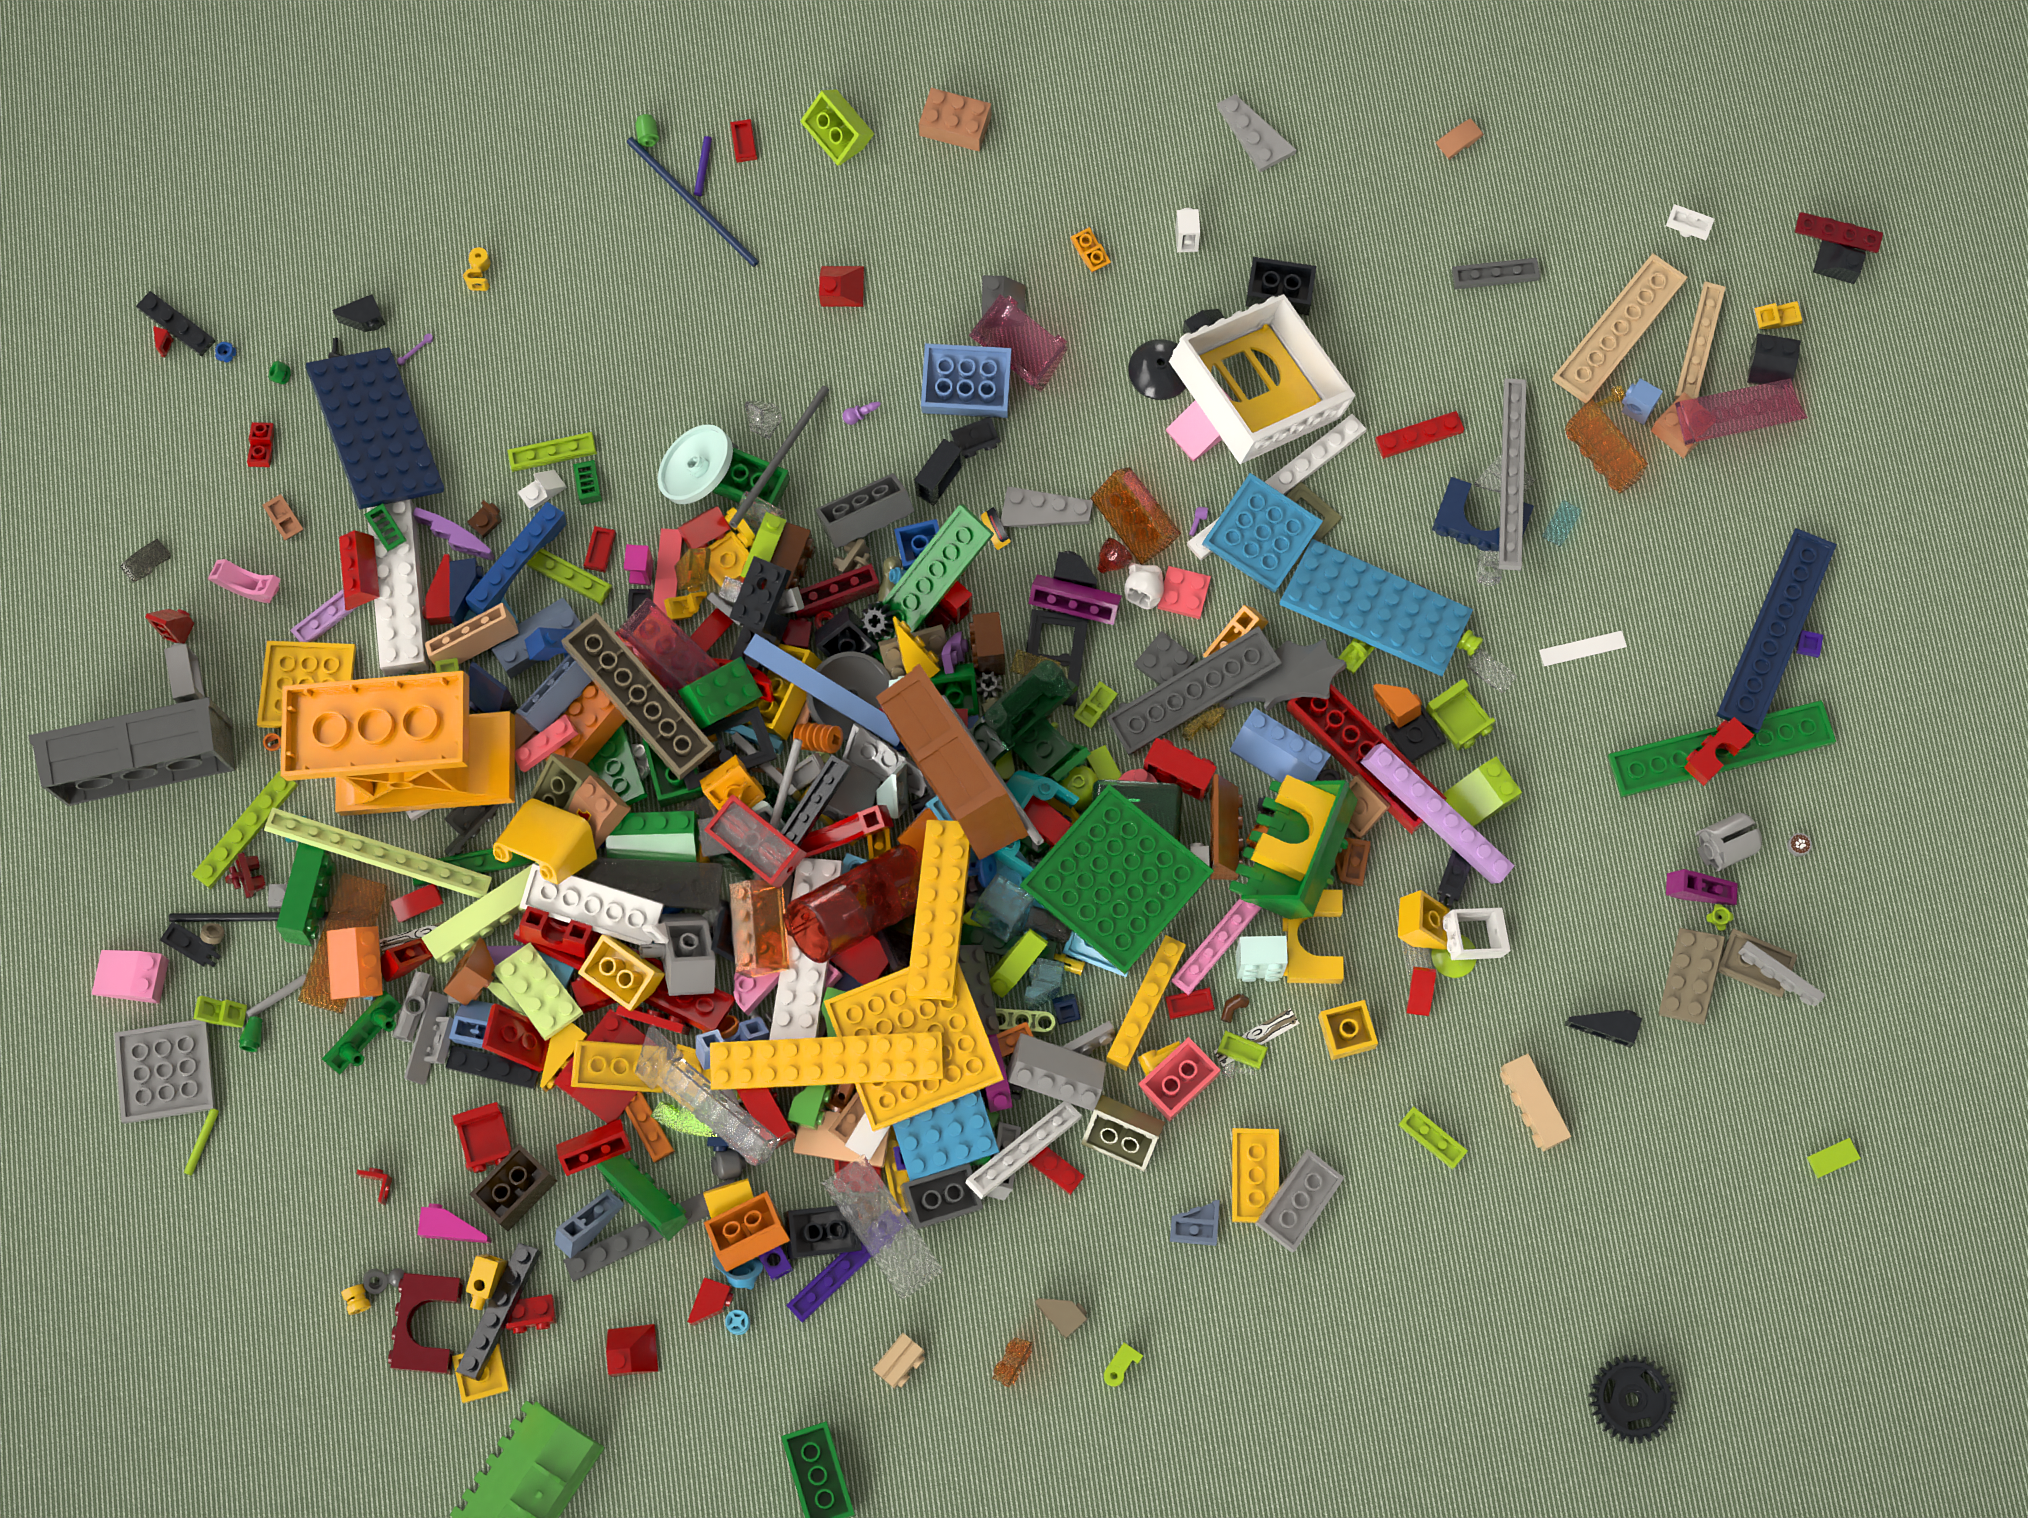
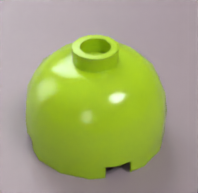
[1056,765,1100,811]

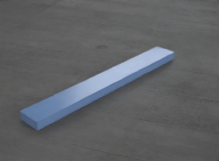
[744,634,900,747]

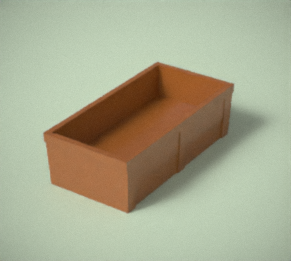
[876,664,1029,860]

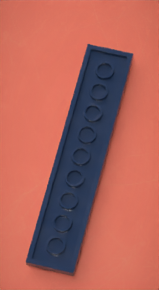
[1716,528,1837,733]

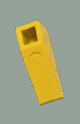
[893,617,940,679]
[540,1022,589,1092]

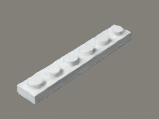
[965,1101,1082,1199]

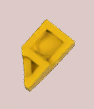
[664,591,707,621]

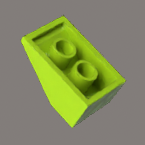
[1443,756,1522,827]

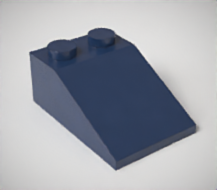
[468,662,518,714]

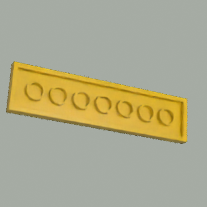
[906,820,971,1000]

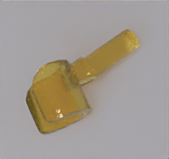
[1596,386,1624,408]

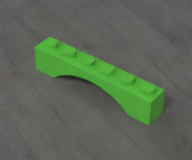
[787,987,845,1130]

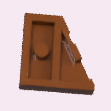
[1335,837,1371,886]

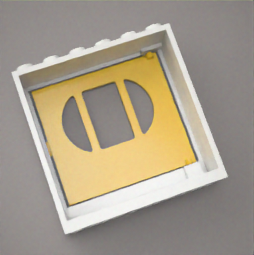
[1169,294,1356,464]

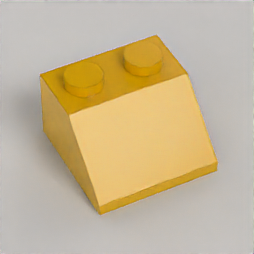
[1398,890,1450,950]

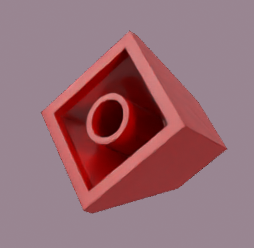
[819,266,864,307]
[606,1324,659,1377]

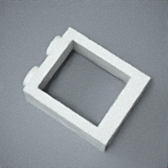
[1443,908,1511,960]

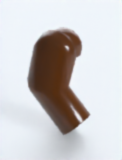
[1221,994,1249,1023]

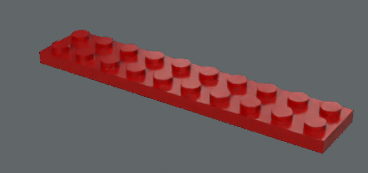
[514,917,736,1032]

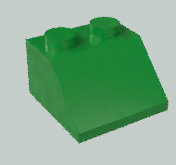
[930,663,979,715]

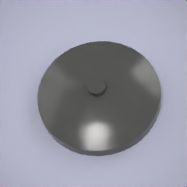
[806,652,892,741]

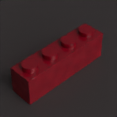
[794,564,880,619]

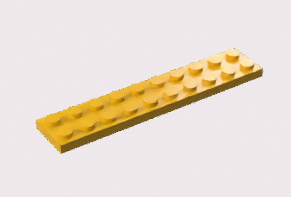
[710,1032,944,1090]

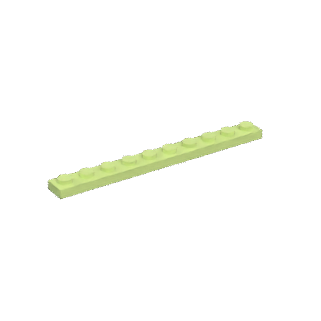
[264,807,492,899]

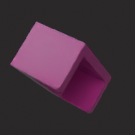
[624,544,654,586]

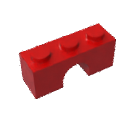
[1684,717,1754,786]
[519,906,593,958]

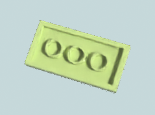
[493,942,583,1041]

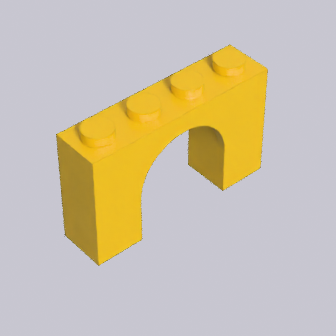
[1251,775,1336,881]
[1282,890,1344,984]

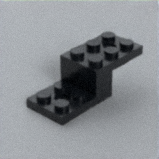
[729,556,792,676]

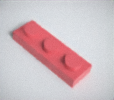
[515,714,578,773]

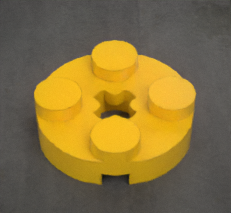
[724,507,755,548]

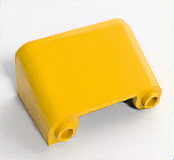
[493,798,597,885]

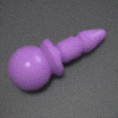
[842,402,881,425]

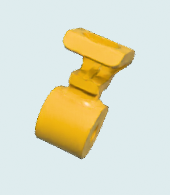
[463,247,490,291]

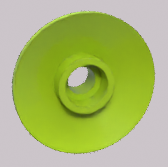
[1431,935,1477,978]

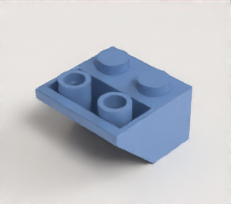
[449,1000,510,1049]

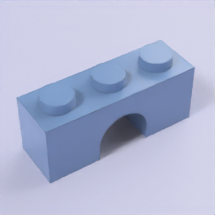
[696,1017,769,1070]

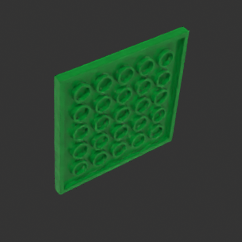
[1020,784,1214,975]

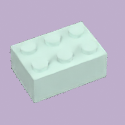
[1236,936,1288,982]

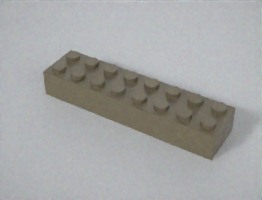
[562,612,715,780]

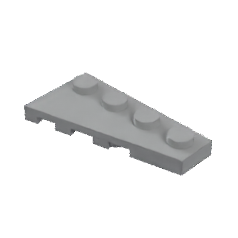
[1217,94,1296,172]
[1000,486,1093,529]
[842,722,928,797]

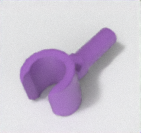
[1189,507,1208,536]

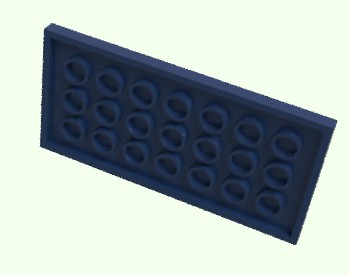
[305,347,444,510]

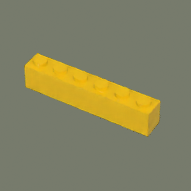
[1106,935,1186,1071]

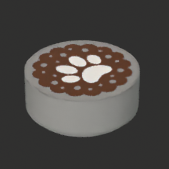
[1787,833,1812,857]

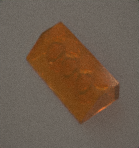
[1565,399,1648,494]
[1090,467,1181,565]
[729,880,790,978]

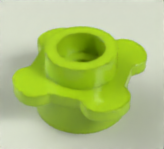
[1706,904,1734,931]

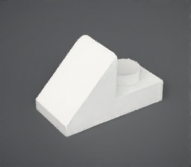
[518,470,567,511]

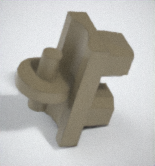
[832,538,871,574]

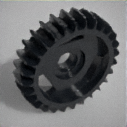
[1588,1354,1678,1444]

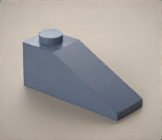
[555,1189,624,1258]

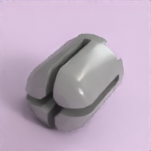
[1695,813,1762,872]

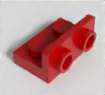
[506,1294,556,1334]

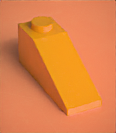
[1202,605,1269,658]

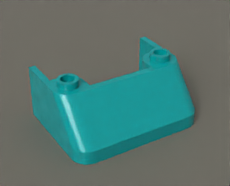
[993,771,1079,878]

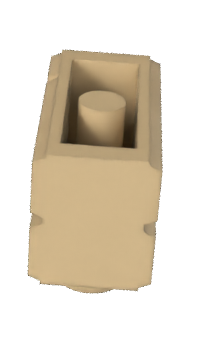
[872,1333,925,1389]

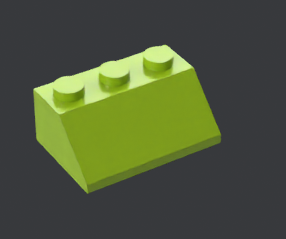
[800,89,874,166]

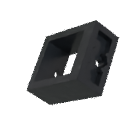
[914,439,963,506]

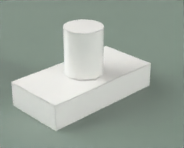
[1666,204,1714,240]

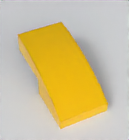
[1754,301,1802,329]

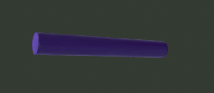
[694,136,712,196]

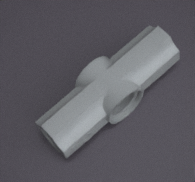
[392,971,434,1043]

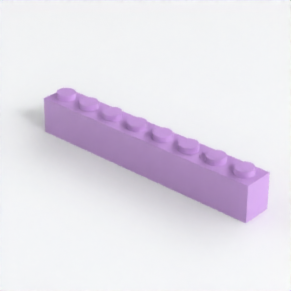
[1360,743,1515,884]

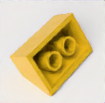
[578,934,665,1011]

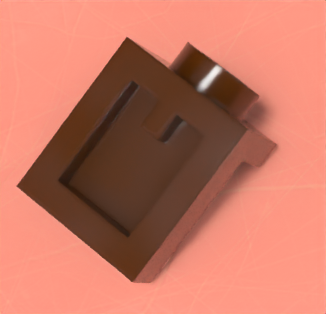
[467,500,502,539]

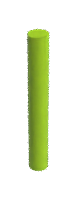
[183,1109,219,1176]

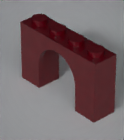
[388,1273,464,1375]

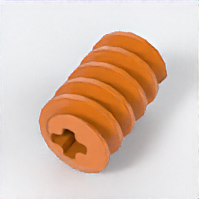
[793,722,843,754]

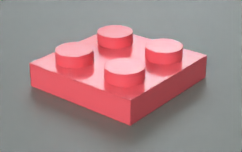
[1157,566,1211,619]

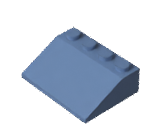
[921,343,1011,418]

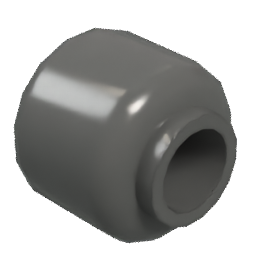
[711,1148,746,1180]

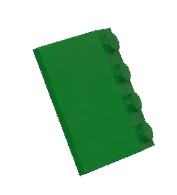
[605,811,700,885]

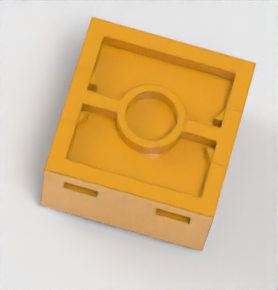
[700,755,766,810]

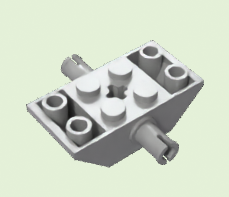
[639,913,717,996]

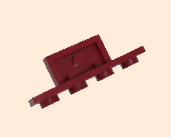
[1794,212,1883,253]

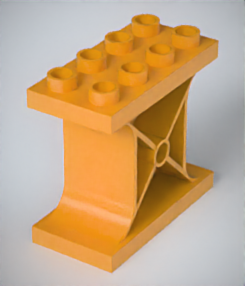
[280,671,515,816]

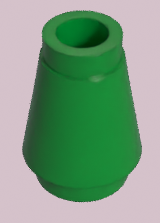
[238,1016,263,1052]

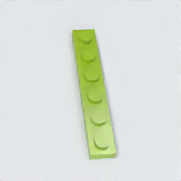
[191,771,298,890]

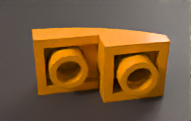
[1070,227,1111,272]

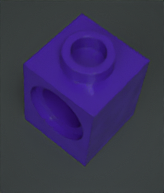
[758,1246,793,1282]

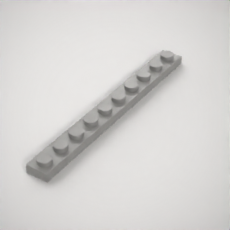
[1498,378,1526,571]

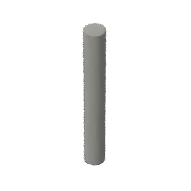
[246,974,309,1017]

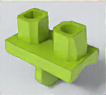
[1337,638,1376,675]

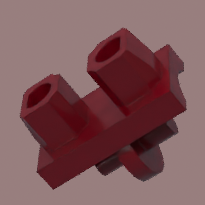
[225,853,266,899]

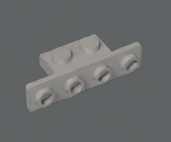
[404,991,454,1085]

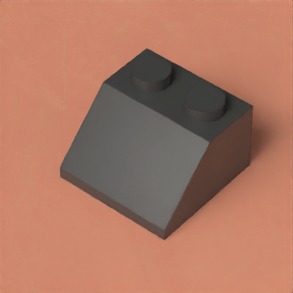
[982,275,1025,326]

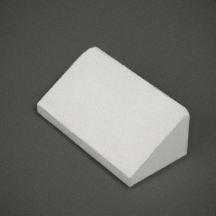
[845,1112,890,1160]

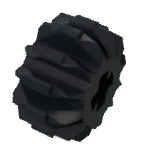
[859,601,897,639]

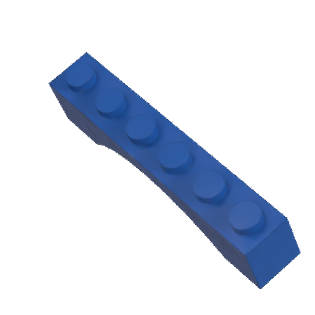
[466,502,567,615]

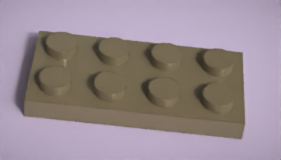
[1659,928,1726,1025]

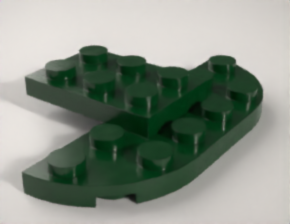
[970,674,1078,777]

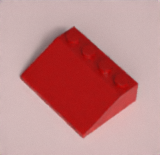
[553,1009,668,1124]

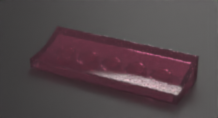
[1675,378,1808,446]
[615,598,720,700]

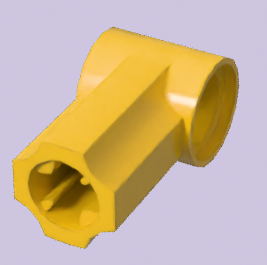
[1137,1041,1180,1076]

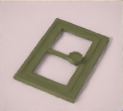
[1286,482,1342,576]

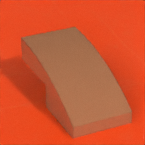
[1435,118,1484,160]
[262,494,304,541]

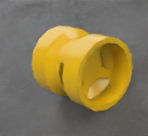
[341,1284,371,1315]

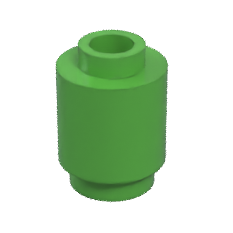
[635,114,659,147]

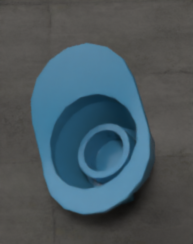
[712,1252,763,1290]

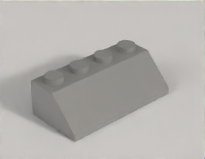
[1006,1033,1106,1111]

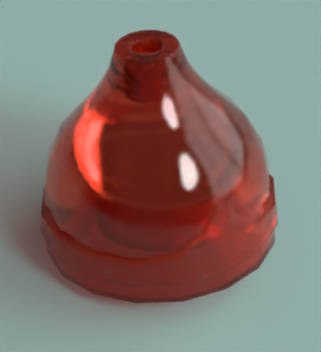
[1097,538,1132,574]

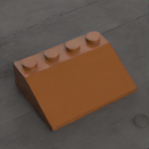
[1210,774,1243,880]

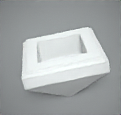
[642,923,669,943]

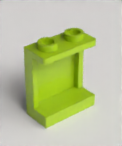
[1426,678,1496,751]

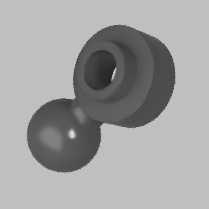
[966,875,992,909]
[363,1268,406,1294]

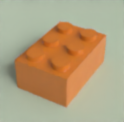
[704,1191,790,1272]

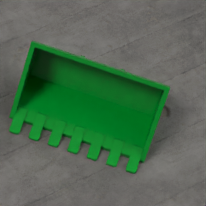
[1229,780,1358,920]

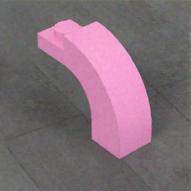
[208,559,281,603]

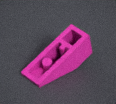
[417,1204,492,1244]

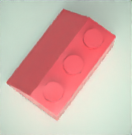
[1138,1037,1221,1122]

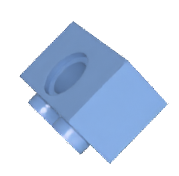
[1622,378,1663,425]

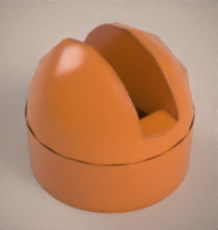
[263,733,281,751]

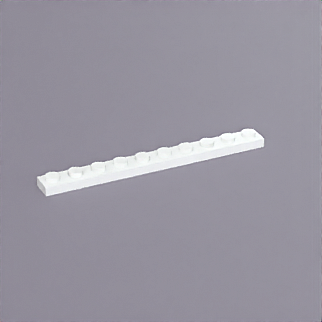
[1187,414,1366,561]

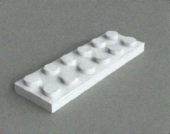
[520,863,664,945]

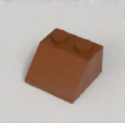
[443,937,496,1006]

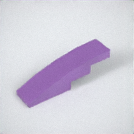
[413,507,495,561]

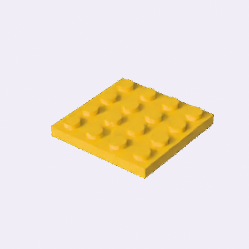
[257,641,356,728]

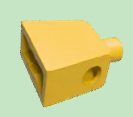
[466,1254,508,1310]

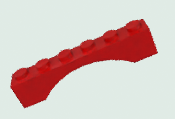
[800,805,894,859]

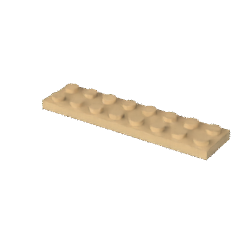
[1552,253,1688,404]

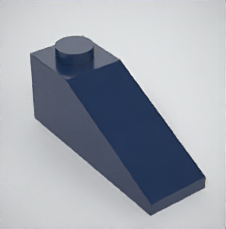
[450,558,484,627]

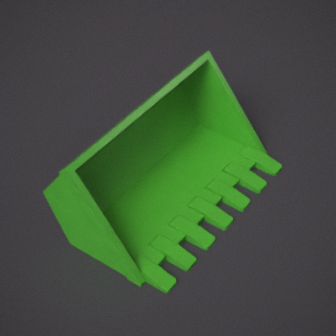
[450,1401,606,1518]

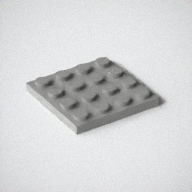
[114,1020,216,1124]

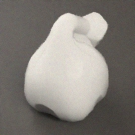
[1125,562,1164,609]

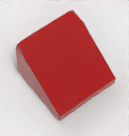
[153,326,173,358]

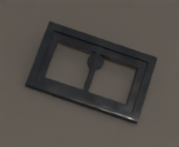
[1021,609,1088,707]
[684,706,777,791]

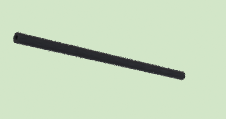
[169,911,374,922]

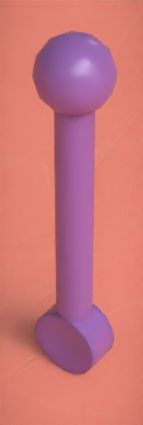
[397,334,433,365]

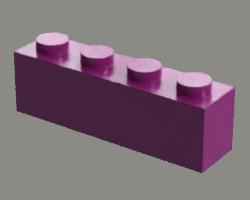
[1028,574,1122,625]

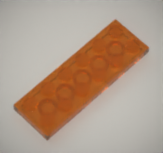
[298,873,388,1015]

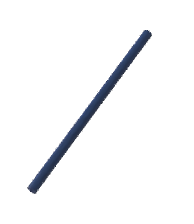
[626,137,759,267]

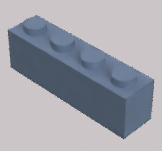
[516,654,593,733]

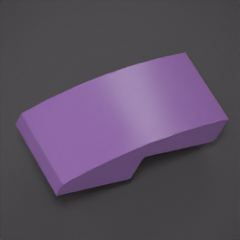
[941,631,968,674]

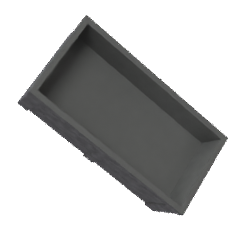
[28,697,235,806]

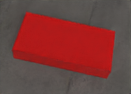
[730,119,757,163]
[583,526,616,573]
[1165,987,1215,1020]

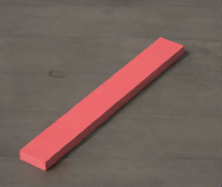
[652,528,683,691]

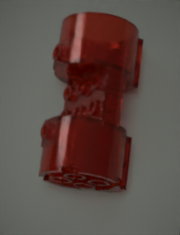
[782,844,922,963]

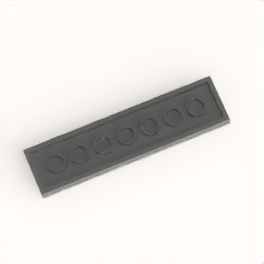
[1106,626,1282,756]

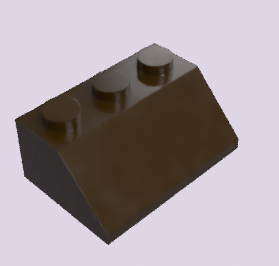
[469,1144,557,1232]

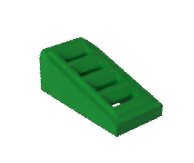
[573,460,602,505]
[364,503,407,552]

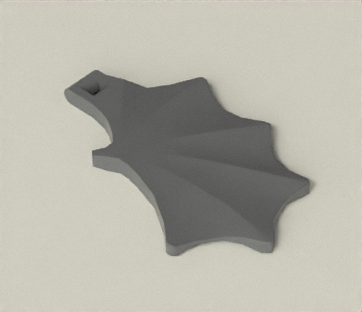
[1219,639,1347,711]

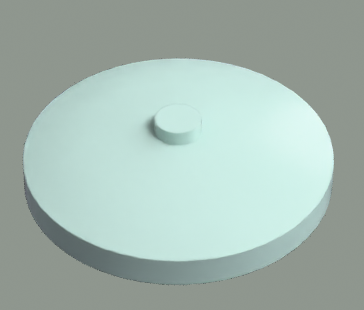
[658,425,733,504]

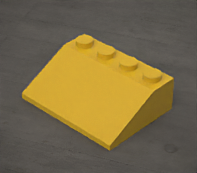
[725,644,822,740]

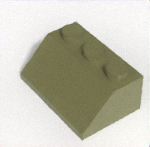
[528,753,599,811]
[1081,1095,1166,1172]

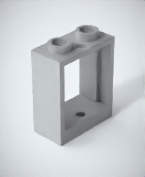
[164,643,205,703]

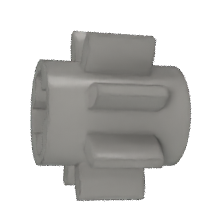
[976,671,1003,700]

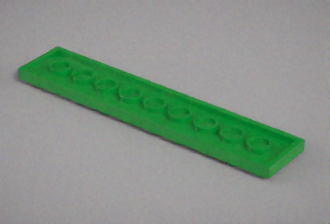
[1607,700,1836,798]

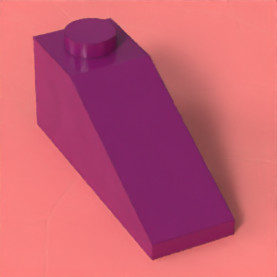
[1666,869,1738,906]
[982,1034,1013,1113]

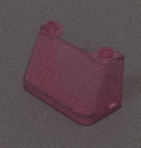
[969,294,1068,392]

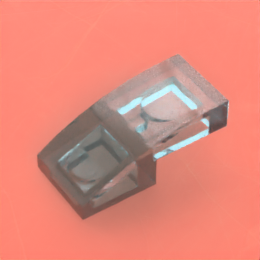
[1542,500,1582,547]

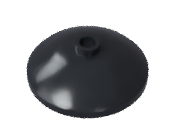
[1128,339,1187,400]

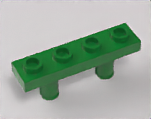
[322,990,402,1075]

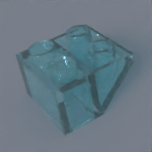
[970,873,1034,942]
[1024,958,1064,1011]

